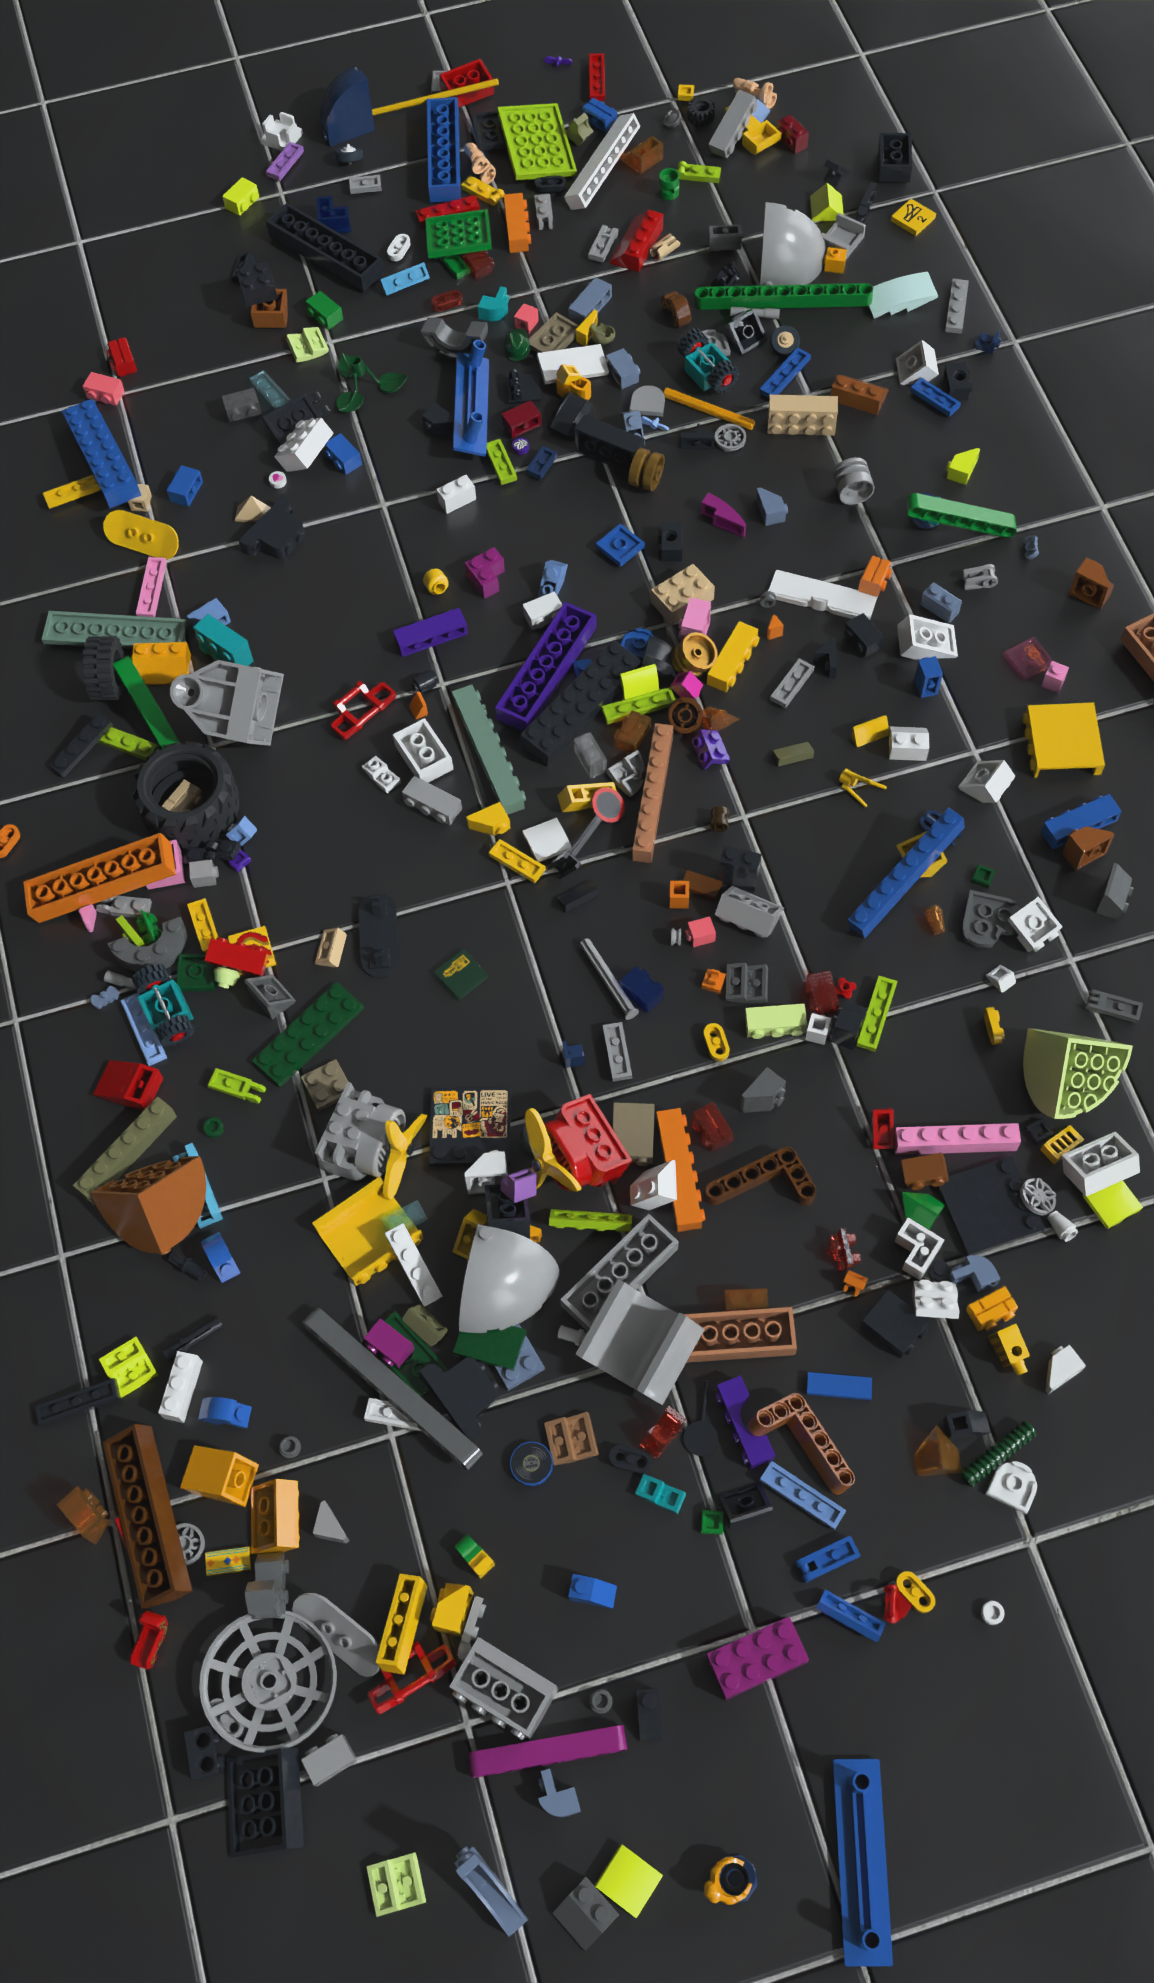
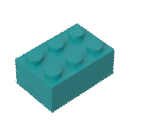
[193,614,253,666]

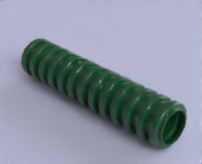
[960,1421,1036,1488]

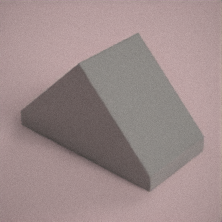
[313,1500,349,1544]

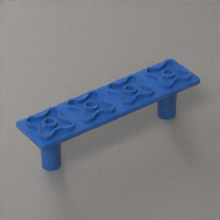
[452,340,489,457]
[833,1759,893,1966]

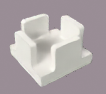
[261,112,303,151]

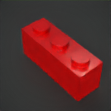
[204,937,269,977]

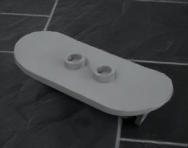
[292,1593,380,1677]

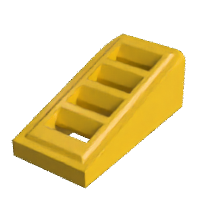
[576,310,598,346]
[1040,1125,1084,1164]

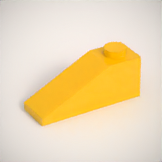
[557,782,617,812]

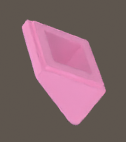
[79,904,97,933]

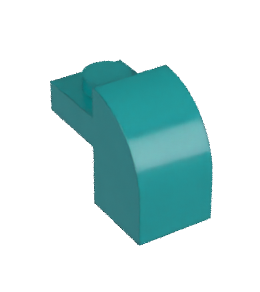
[478,286,509,321]

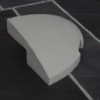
[605,750,645,797]

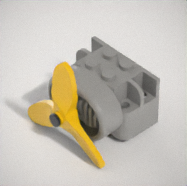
[315,1082,427,1200]

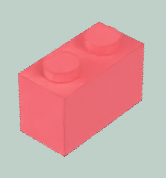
[83,372,125,406]

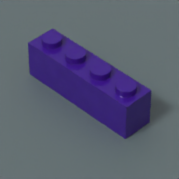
[393,608,468,657]

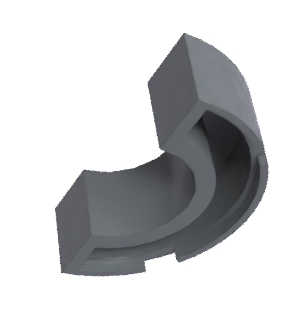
[421,317,488,358]
[107,916,187,972]
[245,1552,289,1619]

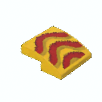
[228,926,276,975]

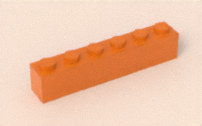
[656,1108,705,1232]

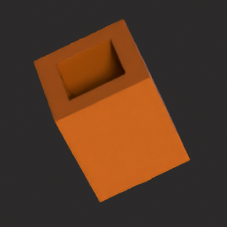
[670,881,689,909]

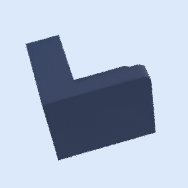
[562,1041,585,1068]

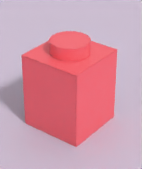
[514,304,539,334]
[685,917,716,947]

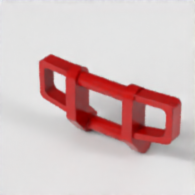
[331,681,396,740]
[368,1640,456,1714]

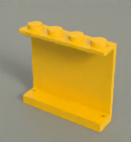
[1023,703,1105,778]
[312,1177,423,1286]

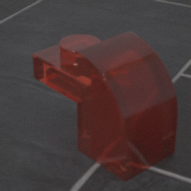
[640,1405,686,1459]

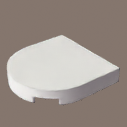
[985,1461,1037,1514]

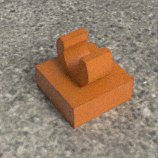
[701,969,726,994]
[843,1270,868,1297]

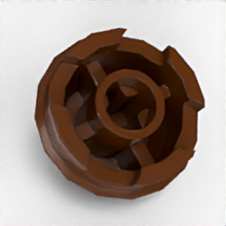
[667,697,703,734]

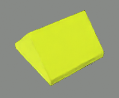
[810,183,844,221]

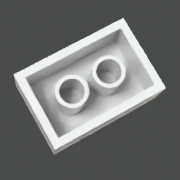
[274,418,333,472]
[393,718,453,783]
[1062,1131,1140,1196]

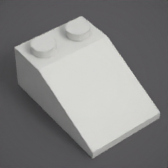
[897,614,958,660]

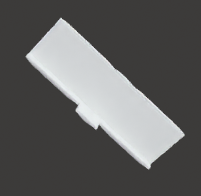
[768,570,878,620]

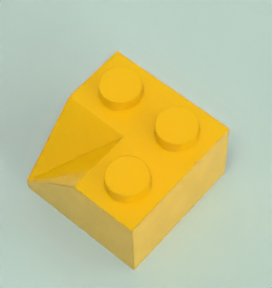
[430,1583,474,1638]

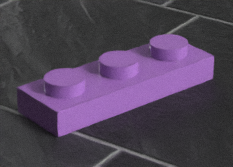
[266,142,304,181]

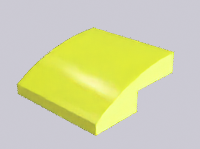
[620,664,659,700]
[1082,1180,1143,1229]
[99,1337,158,1398]
[594,1844,663,1918]

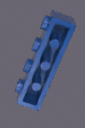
[1041,794,1122,850]

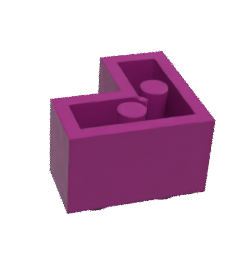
[465,547,505,599]

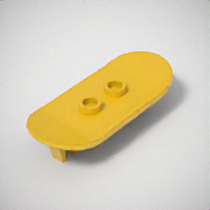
[103,510,179,560]

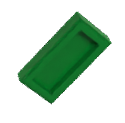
[440,254,471,280]

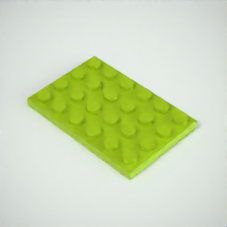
[497,103,577,180]

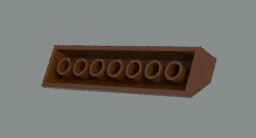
[103,1424,192,1609]

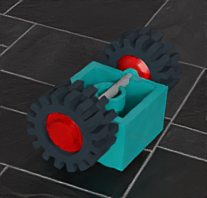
[677,328,740,394]
[132,964,194,1047]

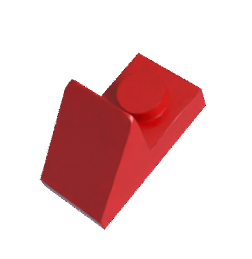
[870,1108,894,1149]

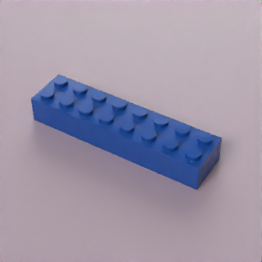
[427,97,461,203]
[62,399,141,508]

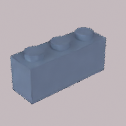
[568,277,612,325]

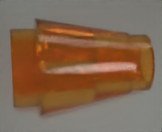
[924,905,945,935]

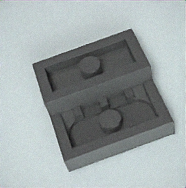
[726,962,768,1003]

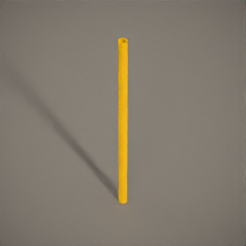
[372,79,499,116]

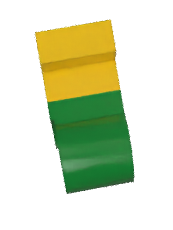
[454,1534,495,1579]

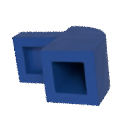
[201,1232,240,1283]
[198,1397,252,1429]

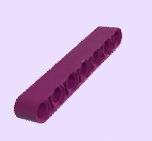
[467,1725,628,1778]

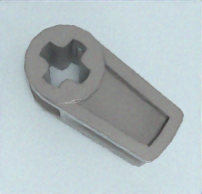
[962,564,998,590]

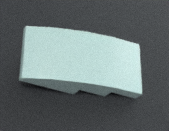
[869,272,938,319]

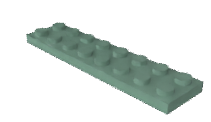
[42,611,188,649]

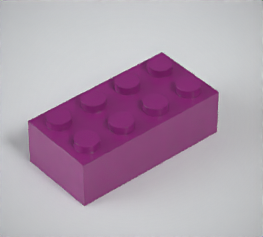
[706,1616,809,1701]

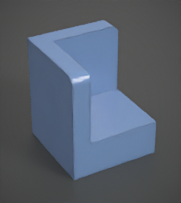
[752,98,771,123]
[226,816,257,846]

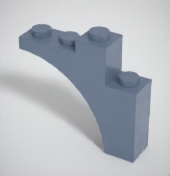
[454,1846,528,1937]

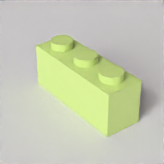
[745,1004,807,1039]

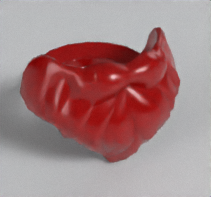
[883,1584,912,1624]

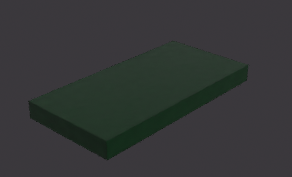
[363,1311,449,1398]

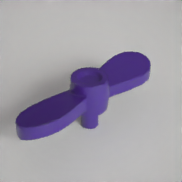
[544,56,573,66]

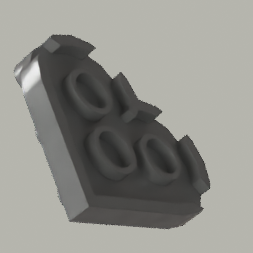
[962,890,1021,948]

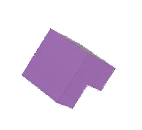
[501,1168,537,1203]

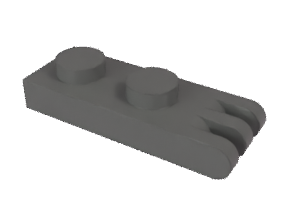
[1085,989,1143,1023]

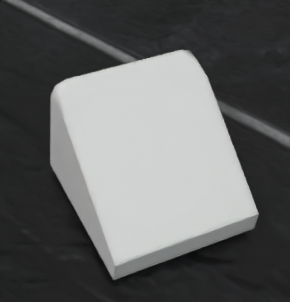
[986,965,1016,992]

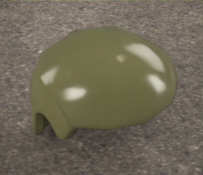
[590,323,615,345]

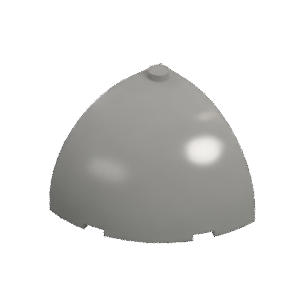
[760,202,826,286]
[459,1225,559,1333]

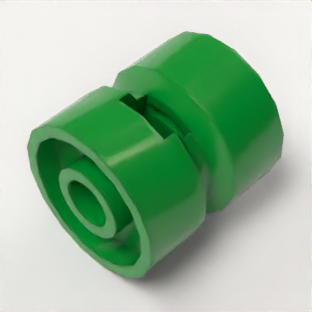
[659,168,679,200]

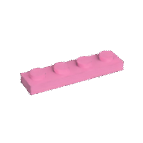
[136,557,167,617]

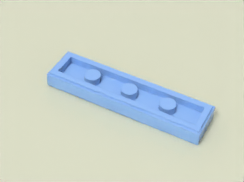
[121,993,167,1066]

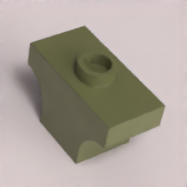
[566,113,594,147]

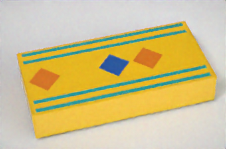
[205,1547,252,1576]

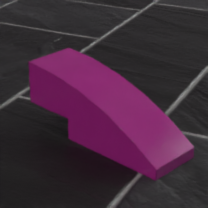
[701,493,746,538]

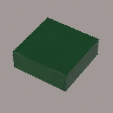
[971,864,996,889]

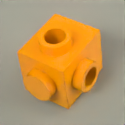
[823,247,847,274]

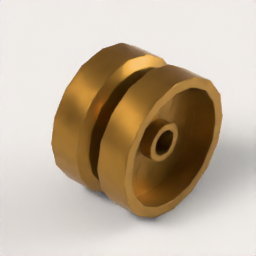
[628,448,665,492]
[671,632,718,678]

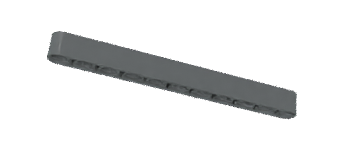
[302,1307,483,1471]

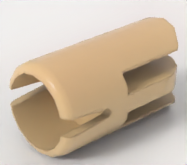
[650,233,680,261]

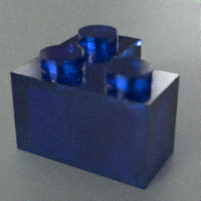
[316,196,351,233]

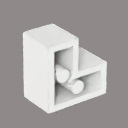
[895,1218,944,1280]

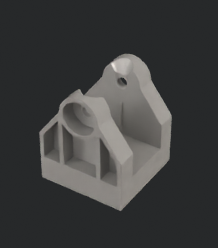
[170,660,284,746]

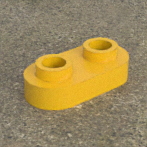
[983,1007,1005,1045]
[704,1023,730,1062]
[896,1571,935,1613]

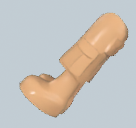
[733,78,777,109]
[464,143,496,184]

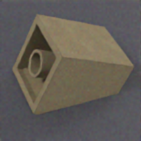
[613,1103,654,1166]

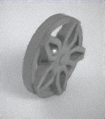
[715,424,746,452]
[1020,1178,1056,1215]
[176,1523,205,1566]

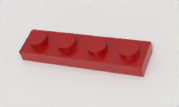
[589,53,605,101]
[415,195,480,226]

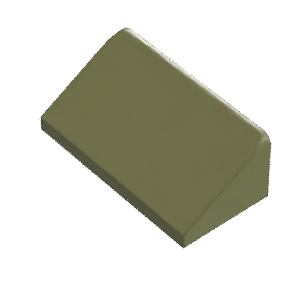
[773,742,814,767]
[402,1304,449,1346]

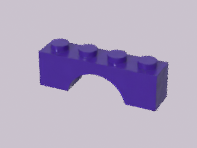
[714,1376,775,1470]

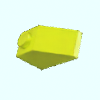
[946,448,980,485]

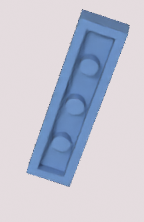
[760,1461,846,1530]

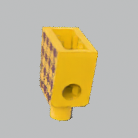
[987,1324,1030,1376]

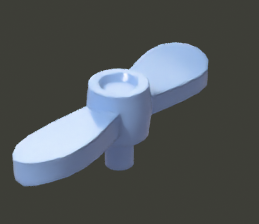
[641,416,669,431]

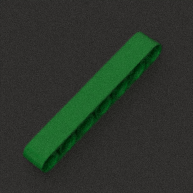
[906,493,1017,537]
[113,656,179,750]

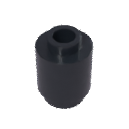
[411,670,439,694]

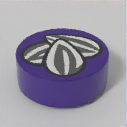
[512,438,529,455]

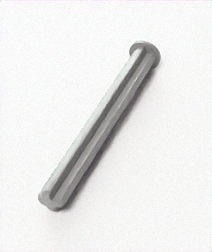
[580,938,639,1020]

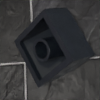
[720,308,768,355]

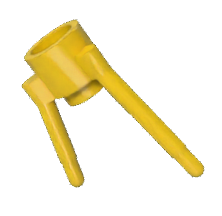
[839,769,887,808]

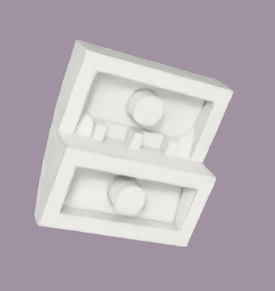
[522,818,572,862]

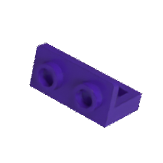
[692,729,730,769]

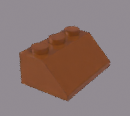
[831,375,889,415]

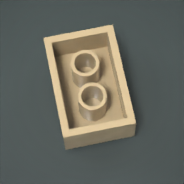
[651,564,715,625]

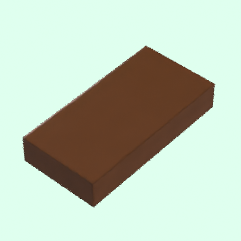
[683,870,723,900]

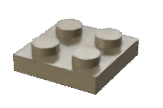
[301,1059,348,1112]

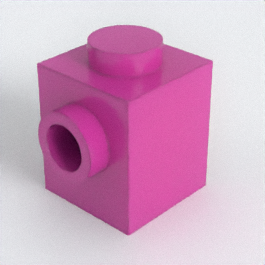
[670,671,703,699]

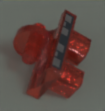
[825,1229,861,1271]

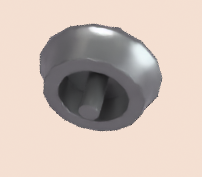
[663,110,681,128]

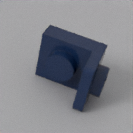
[974,330,1002,354]

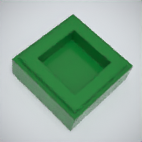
[701,1510,724,1535]

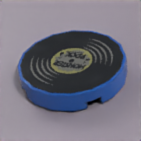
[510,1442,553,1486]

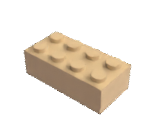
[767,395,838,436]

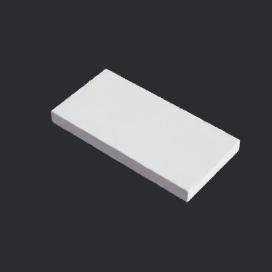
[537,344,609,384]

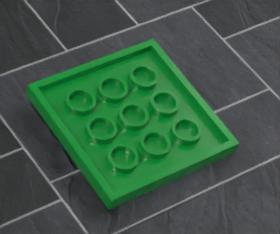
[425,209,492,259]

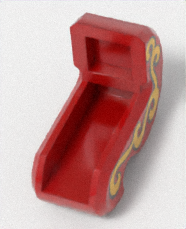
[129,1610,168,1670]

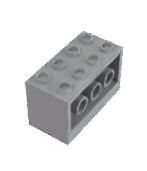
[449,1637,558,1741]

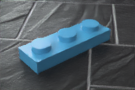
[379,262,430,296]

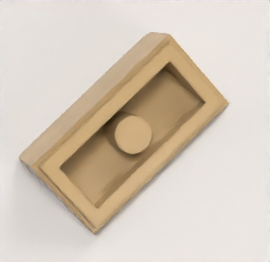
[315,928,347,967]

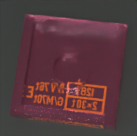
[1004,637,1054,681]

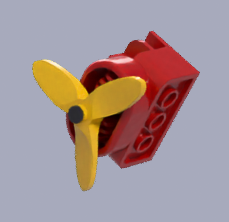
[525,1094,632,1192]

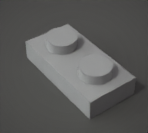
[349,175,382,194]

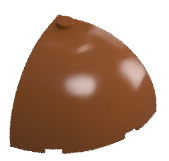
[90,1156,206,1255]

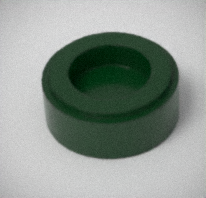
[203,1117,224,1138]

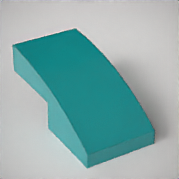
[635,1474,686,1514]

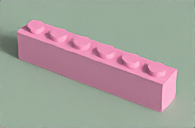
[894,1123,1021,1155]

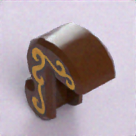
[661,291,692,328]

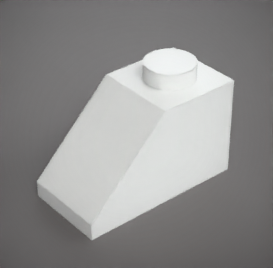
[1046,1345,1086,1394]

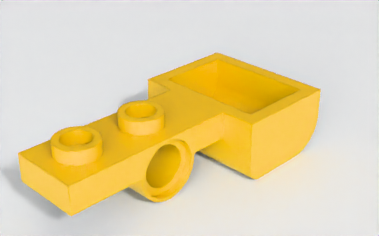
[725,106,781,155]

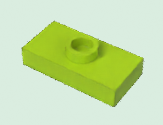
[116,915,145,947]

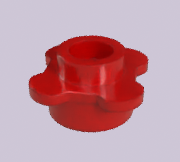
[834,978,856,999]

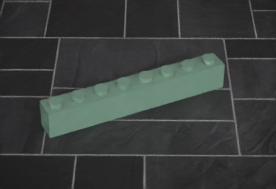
[452,685,526,815]

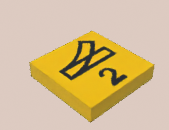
[891,199,936,236]

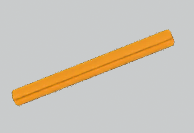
[663,388,755,430]

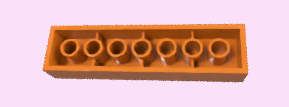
[23,833,176,923]

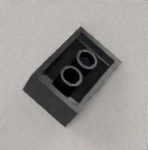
[485,1184,530,1239]

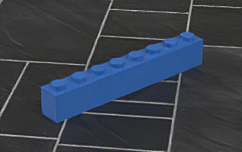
[848,807,965,939]

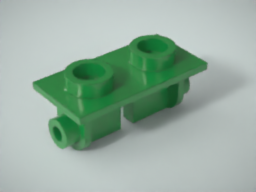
[136,910,162,946]

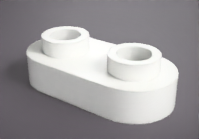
[387,234,411,261]

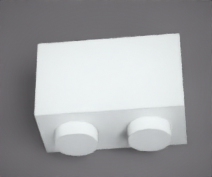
[437,475,476,514]
[523,591,563,630]

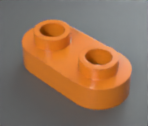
[0,824,20,858]

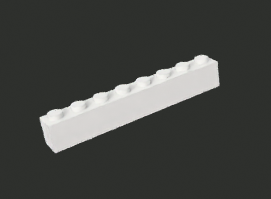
[564,113,640,210]

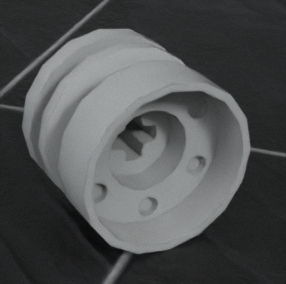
[832,457,875,505]

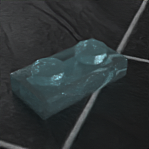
[381,1200,427,1232]

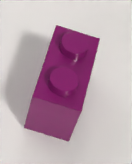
[364,1318,415,1369]

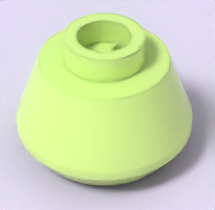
[214,967,240,989]

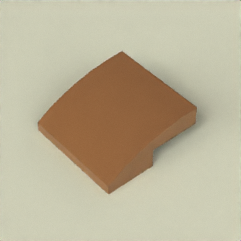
[544,1412,599,1465]

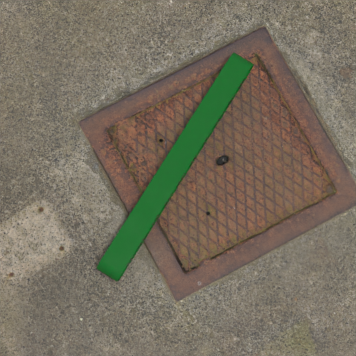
[695,283,873,310]

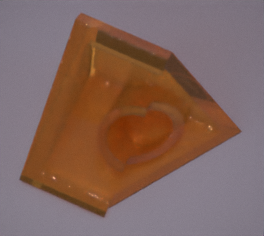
[701,706,740,731]
[915,1425,961,1476]

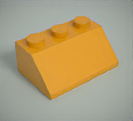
[132,642,191,685]
[251,1479,300,1554]

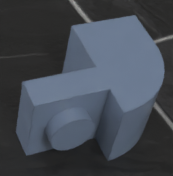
[948,1255,1000,1293]
[538,1769,581,1817]

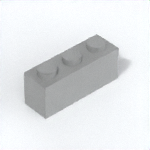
[402,776,462,825]

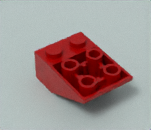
[93,1060,164,1112]

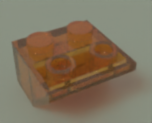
[620,136,663,174]

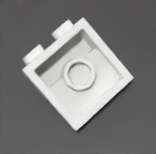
[1007,897,1062,952]
[912,1280,960,1319]

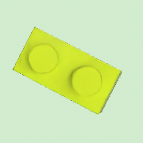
[222,177,259,216]

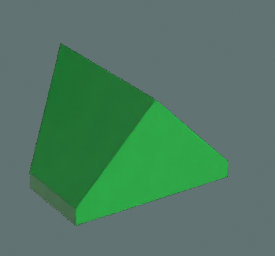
[902,1192,945,1230]

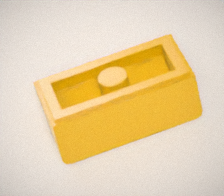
[851,715,889,747]

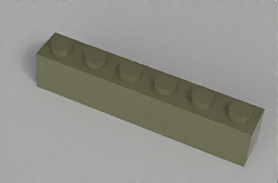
[73,1096,177,1205]

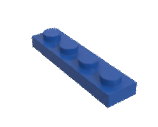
[759,347,811,398]

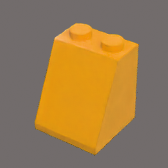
[180,1445,259,1507]

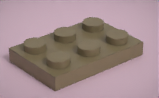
[529,312,579,353]

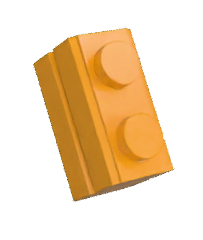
[966,1286,1018,1331]

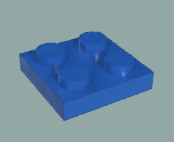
[596,524,645,567]

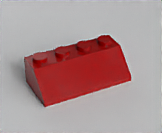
[610,210,663,272]

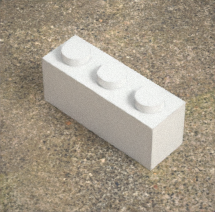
[158,1351,203,1423]

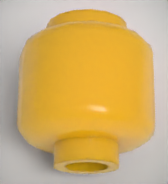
[423,569,448,595]

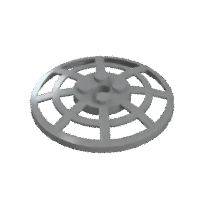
[199,1611,337,1753]

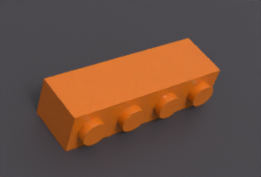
[504,193,531,253]

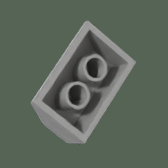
[715,886,784,937]

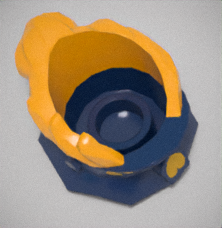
[704,1855,758,1905]

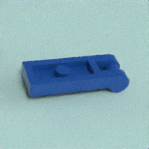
[794,1535,860,1583]

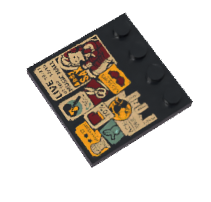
[429,1088,511,1166]

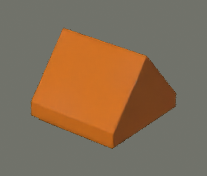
[767,615,784,640]

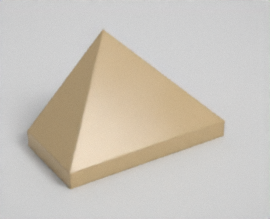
[235,496,271,523]

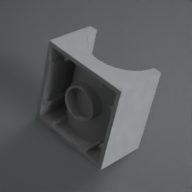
[576,1279,704,1405]

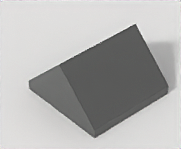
[245,975,296,1020]

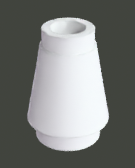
[1047,1211,1078,1242]

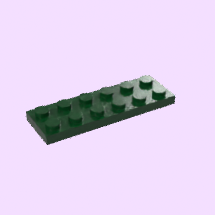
[252,982,364,1087]

